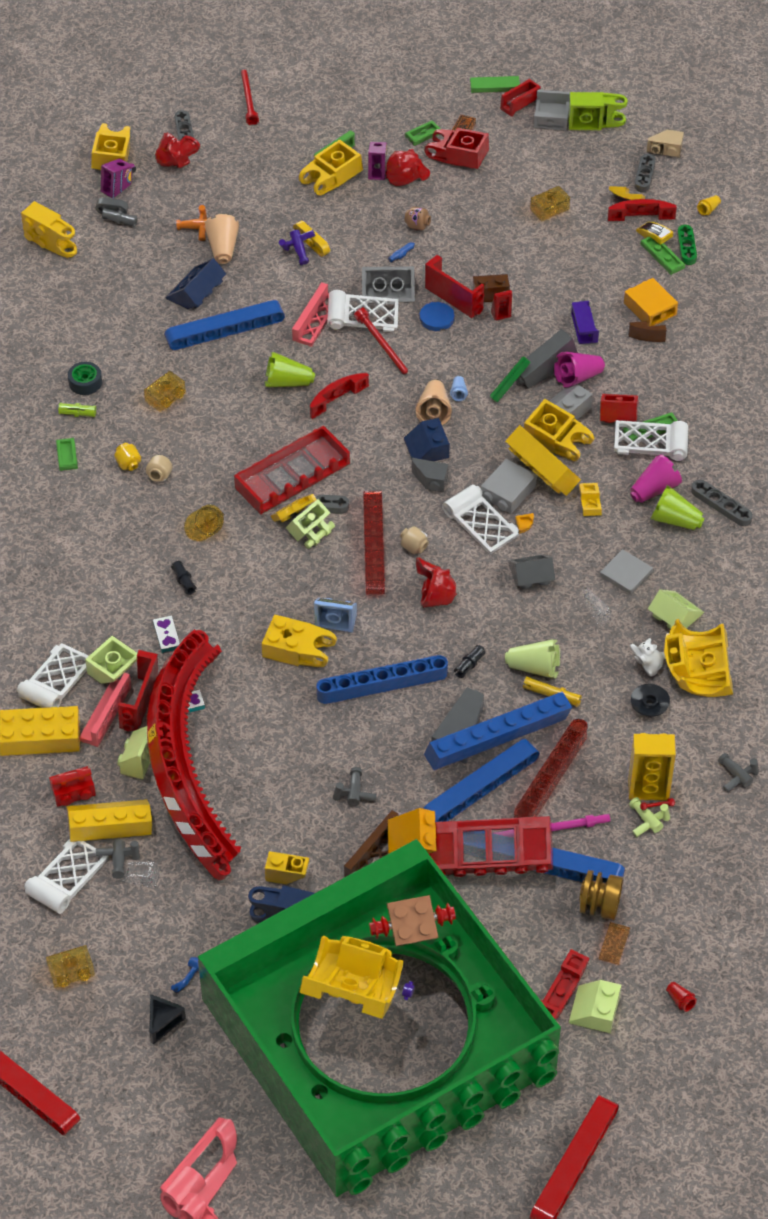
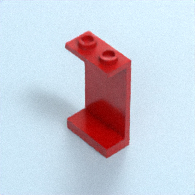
[425,255,484,318]
[118,650,159,731]

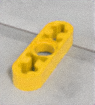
[293,220,330,257]

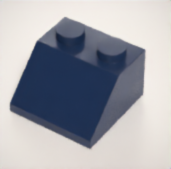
[404,418,450,461]

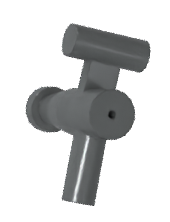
[718,753,759,792]
[333,767,377,806]
[96,839,140,879]

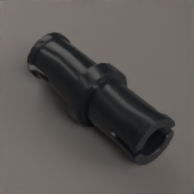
[171,560,197,595]
[454,645,486,678]

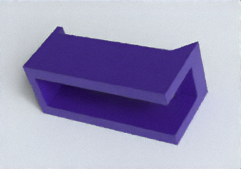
[571,301,599,344]

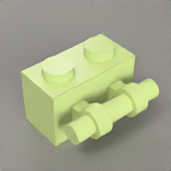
[286,499,335,549]

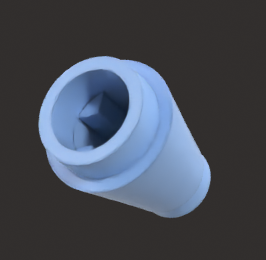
[450,376,468,401]

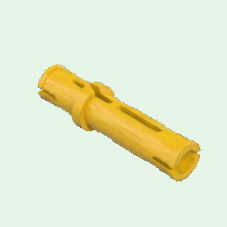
[523,676,582,707]

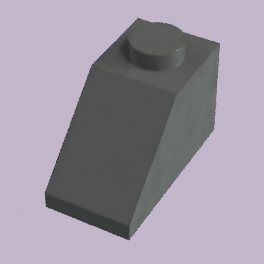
[412,458,449,492]

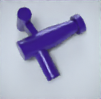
[279,230,316,265]

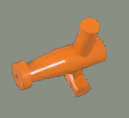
[176,205,207,241]

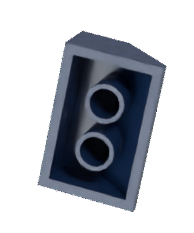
[165,258,226,309]

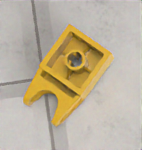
[91,123,130,170]
[299,140,363,195]
[21,201,77,258]
[524,399,595,461]
[262,614,337,667]

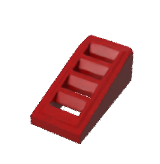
[491,290,512,321]

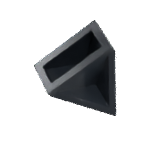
[149,994,186,1044]

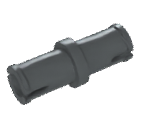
[102,208,138,227]

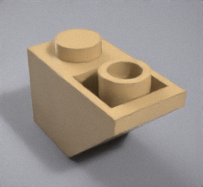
[647,130,684,157]

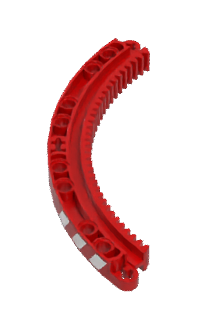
[147,629,241,880]

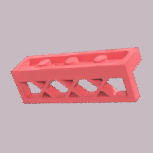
[292,282,329,346]
[79,672,131,747]

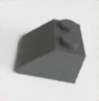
[508,554,556,588]

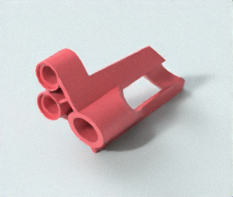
[160,1117,237,1219]

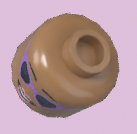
[404,206,431,230]

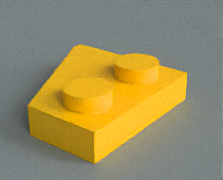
[271,494,316,522]

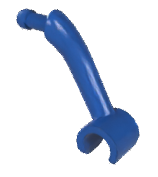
[171,957,199,992]

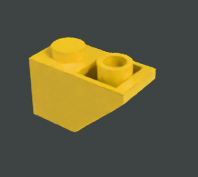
[265,851,310,885]

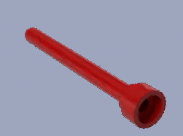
[241,70,259,125]
[354,307,408,374]

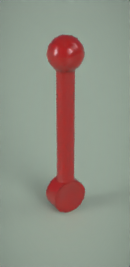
[640,798,675,810]

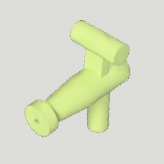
[629,797,670,837]

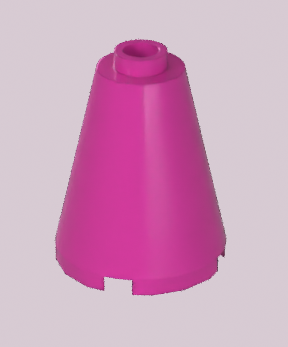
[554,352,605,388]
[630,454,682,503]

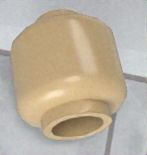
[146,455,172,482]
[400,526,429,554]

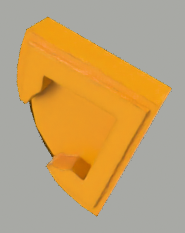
[515,513,534,534]

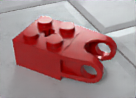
[424,128,489,169]

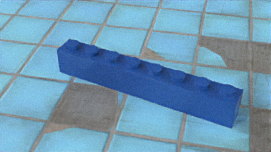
[424,692,572,770]

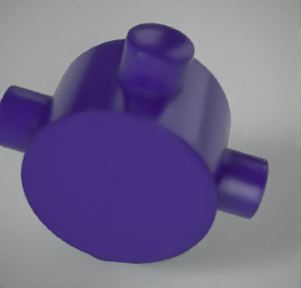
[402,981,415,1000]

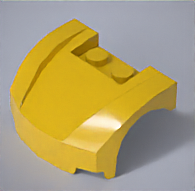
[664,619,733,697]
[300,936,403,1019]

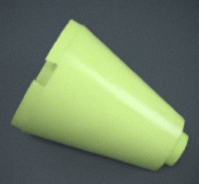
[505,639,560,678]

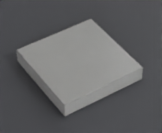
[600,549,653,595]

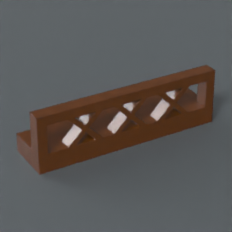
[344,810,399,877]

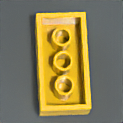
[505,425,581,496]
[0,706,80,756]
[628,733,676,800]

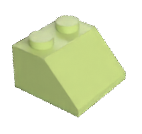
[648,590,704,629]
[85,636,137,684]
[117,726,151,779]
[569,980,621,1033]

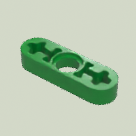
[677,225,697,265]

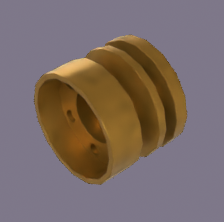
[579,870,623,920]

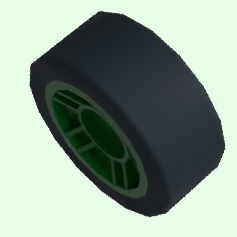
[68,361,102,395]

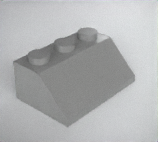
[362,266,415,302]

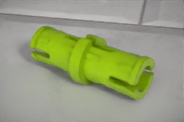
[58,403,96,417]

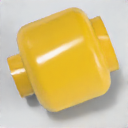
[114,443,141,471]

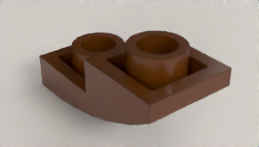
[628,321,667,342]

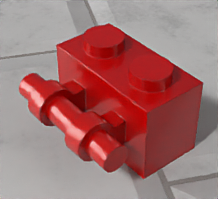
[600,394,639,423]
[49,766,96,807]

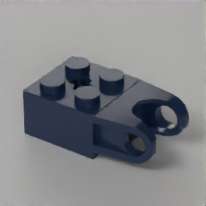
[248,886,315,923]

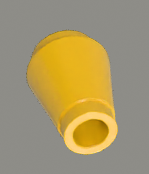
[697,195,721,215]

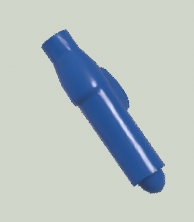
[388,242,415,262]

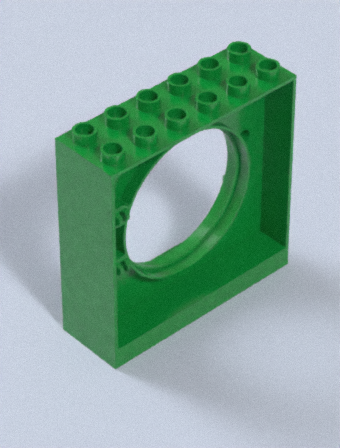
[198,839,561,1197]

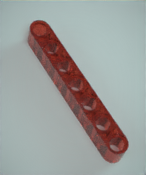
[363,490,385,595]
[513,719,588,818]

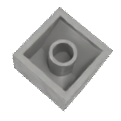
[549,385,593,420]

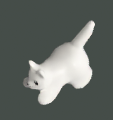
[630,638,666,676]

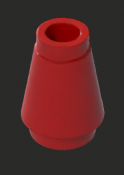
[666,982,697,1012]

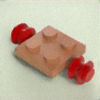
[369,895,456,947]

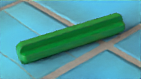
[490,356,530,402]

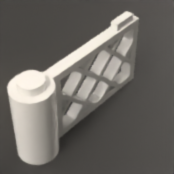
[327,290,399,333]
[614,420,688,461]
[442,485,519,554]
[17,643,88,708]
[24,839,109,914]

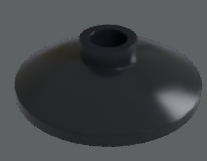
[630,684,670,717]

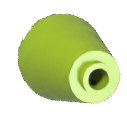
[265,352,315,388]
[650,485,705,530]

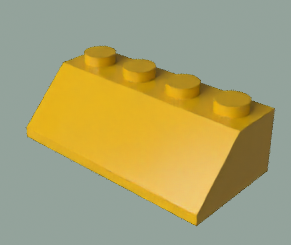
[66,799,152,842]

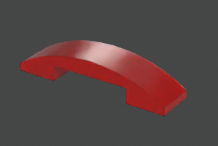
[607,199,677,221]
[310,373,369,419]
[541,949,590,1020]

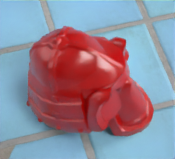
[155,132,200,168]
[386,149,430,186]
[416,557,457,608]

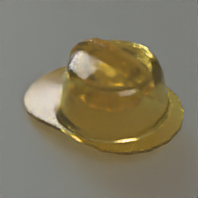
[184,504,224,541]

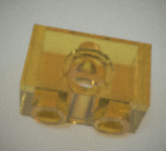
[530,186,570,222]
[144,371,186,412]
[45,945,95,988]

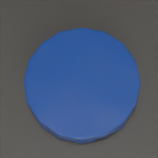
[419,302,455,331]

